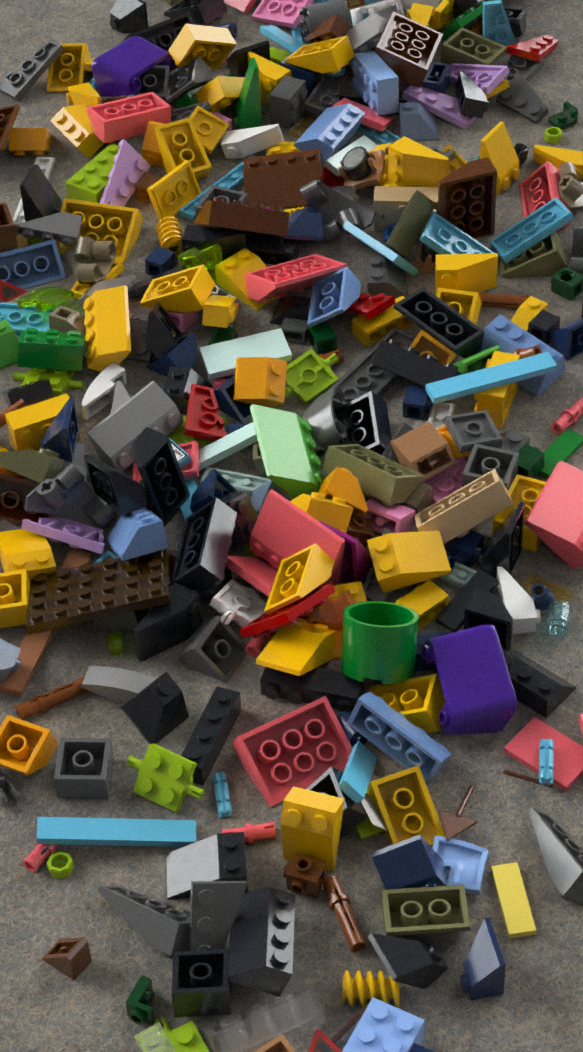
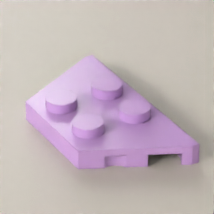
[21,517,105,554]

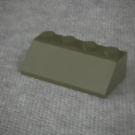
[322,444,425,506]

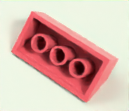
[86,92,171,143]
[519,161,572,231]

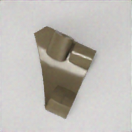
[558,162,583,209]
[63,237,116,282]

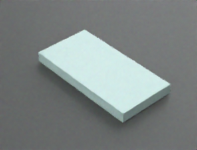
[199,328,293,380]

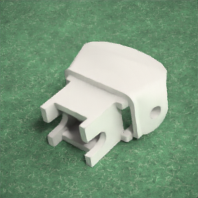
[350,0,405,26]

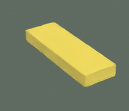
[491,862,536,939]

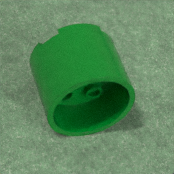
[340,601,419,684]

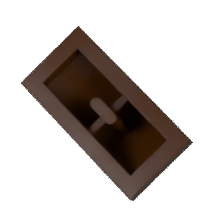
[42,937,92,980]

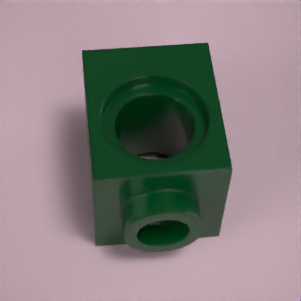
[551,267,583,301]
[308,321,337,355]

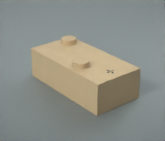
[373,186,438,231]
[414,469,513,544]

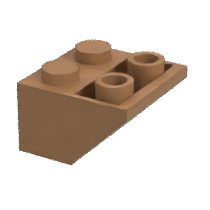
[391,422,457,481]

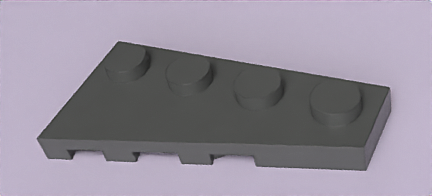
[0,39,65,101]

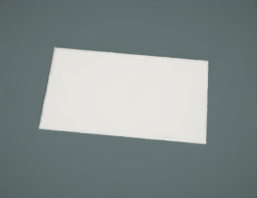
[361,792,388,831]

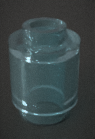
[546,601,573,637]

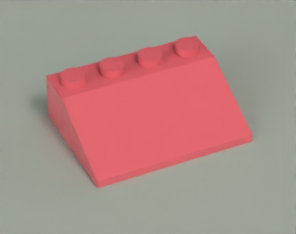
[245,254,347,303]
[524,461,583,569]
[249,489,345,589]
[231,696,352,807]

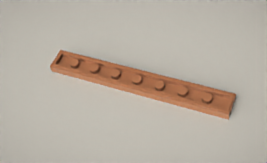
[0,549,93,696]

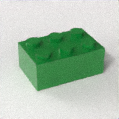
[18,328,85,371]

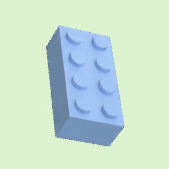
[351,50,399,116]
[342,997,425,1052]

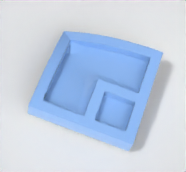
[433,835,489,895]

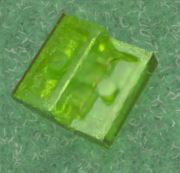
[178,244,222,281]
[16,287,74,312]

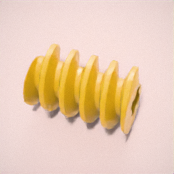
[156,216,183,258]
[342,970,399,1007]

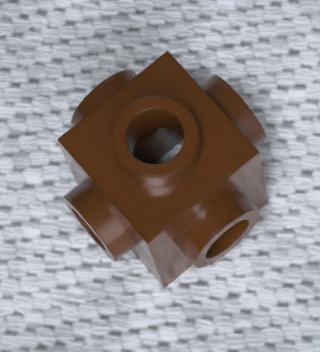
[346,515,374,549]
[283,853,326,898]

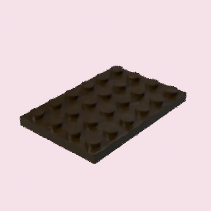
[25,548,170,635]

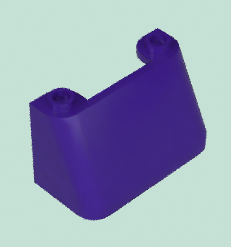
[92,36,178,97]
[421,625,517,735]

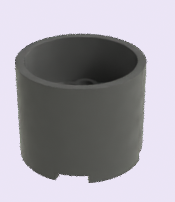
[299,0,353,45]

